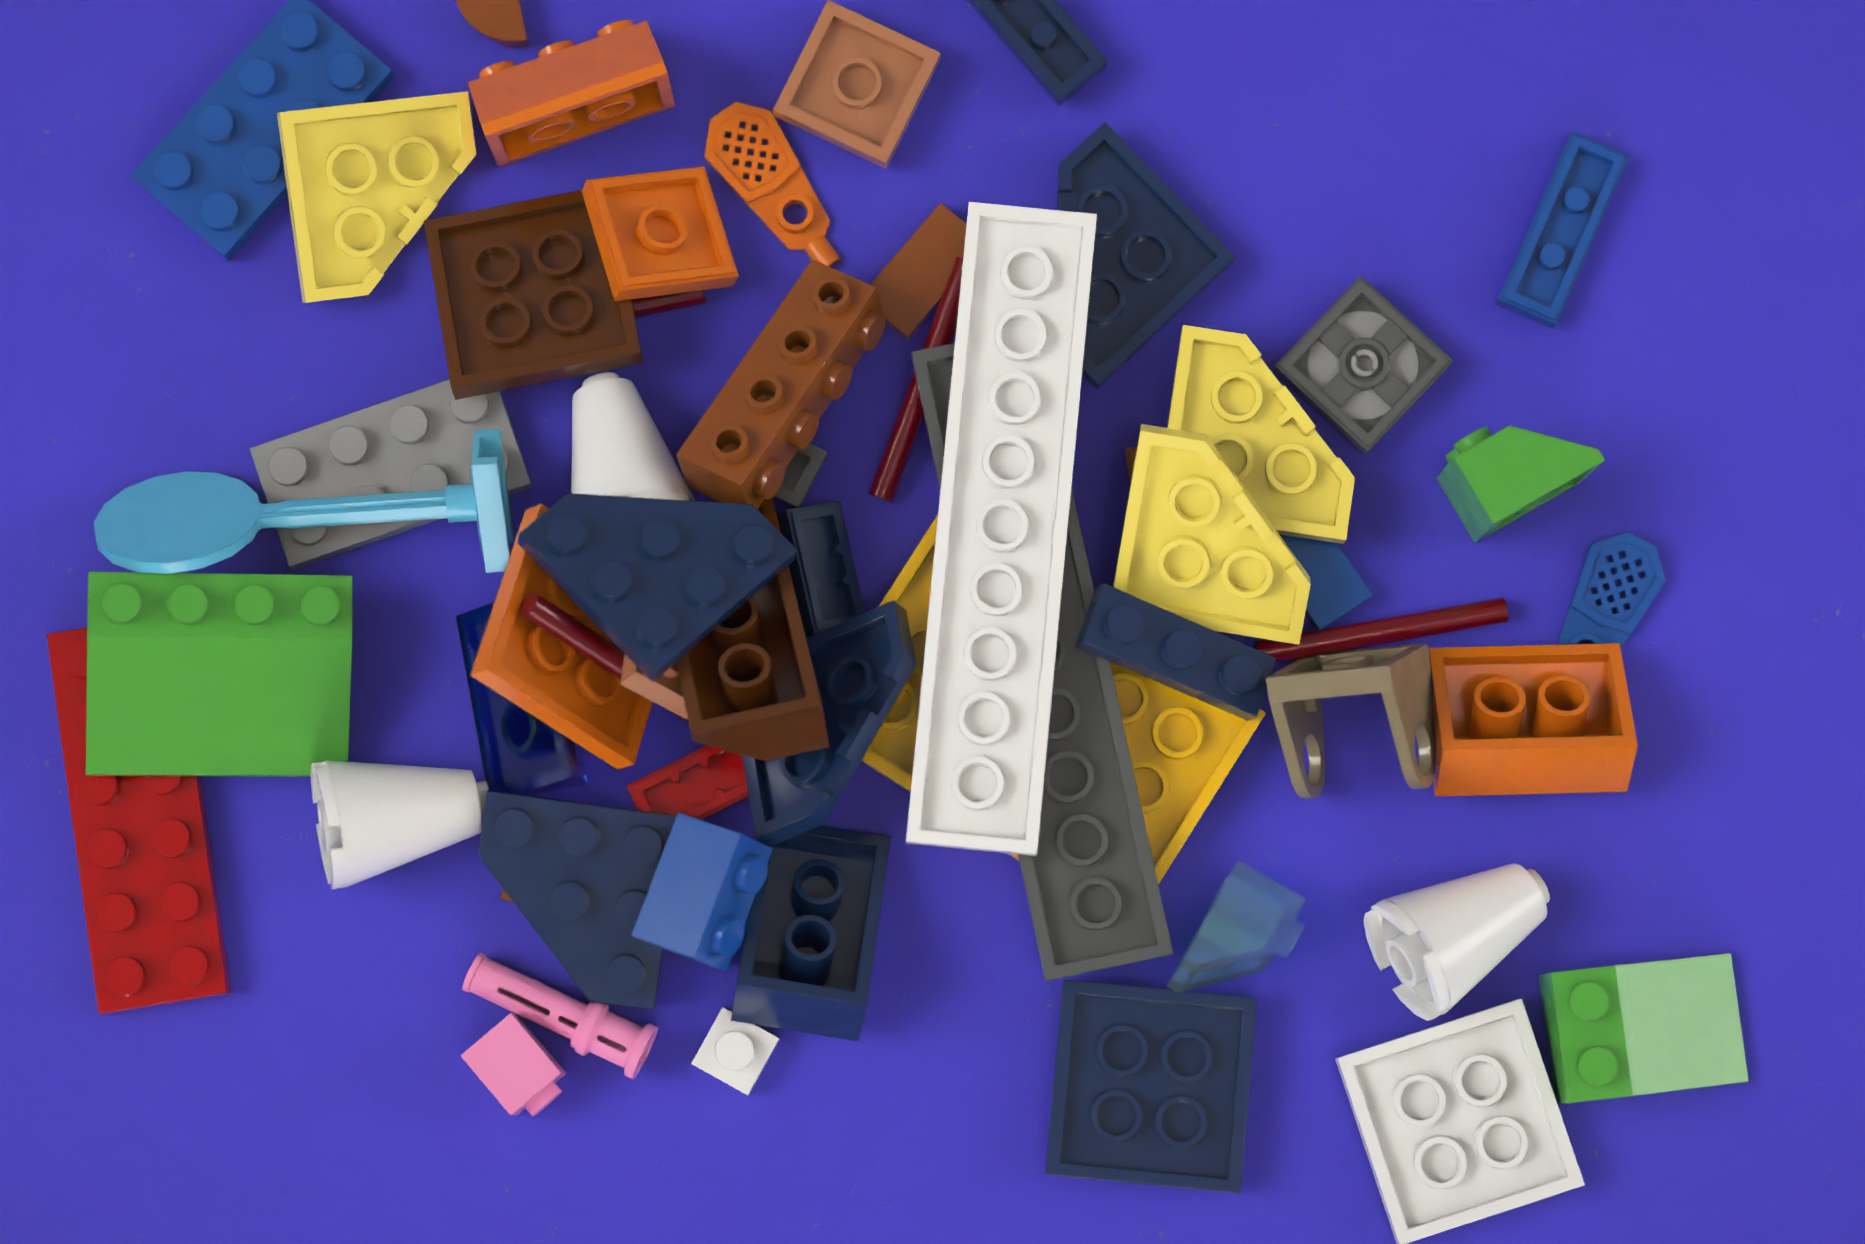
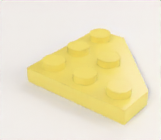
[277,91,476,303]
[1167,325,1355,544]
[1113,424,1311,645]

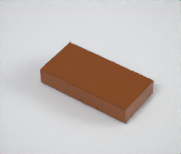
[870,203,967,341]

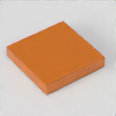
[581,166,739,301]

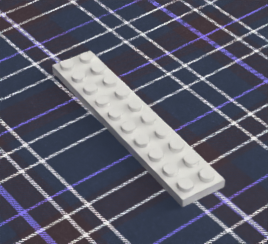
[906,202,1097,856]

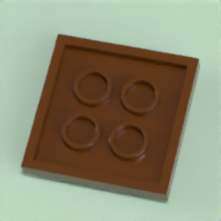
[424,190,644,400]

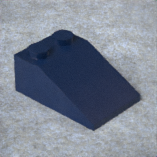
[731,825,891,1041]

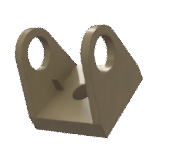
[1266,643,1435,799]

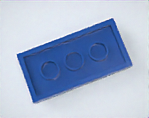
[130,0,395,261]

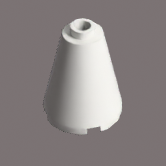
[571,372,695,501]
[310,760,489,889]
[1363,863,1550,1021]

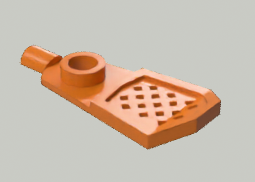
[704,102,842,267]

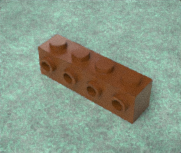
[676,259,885,510]

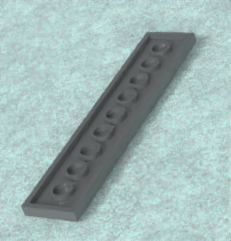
[911,343,1173,982]

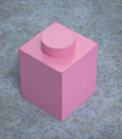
[461,1013,566,1117]

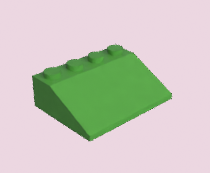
[86,572,352,777]

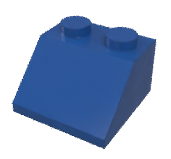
[631,812,773,972]

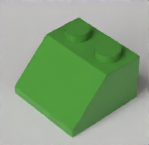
[1436,425,1605,543]

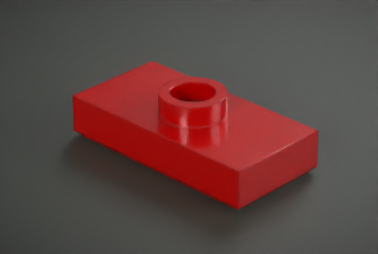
[626,745,749,821]

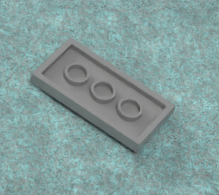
[249,379,533,570]

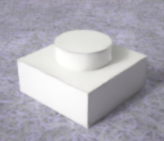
[691,1007,780,1095]

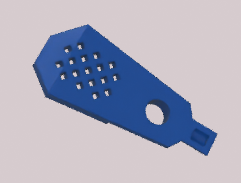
[1556,531,1666,648]

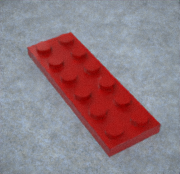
[46,627,231,1014]

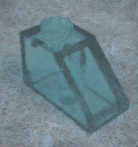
[1167,861,1306,992]

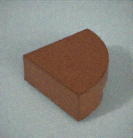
[456,0,529,47]

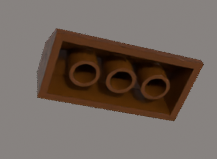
[676,498,829,761]

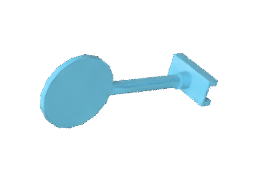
[94,429,514,574]

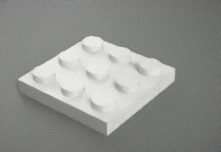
[1335,998,1585,1244]

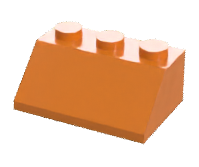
[467,20,675,167]
[1428,643,1638,796]

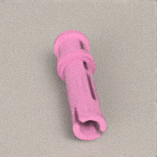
[462,953,658,1079]

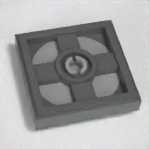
[1273,276,1453,455]

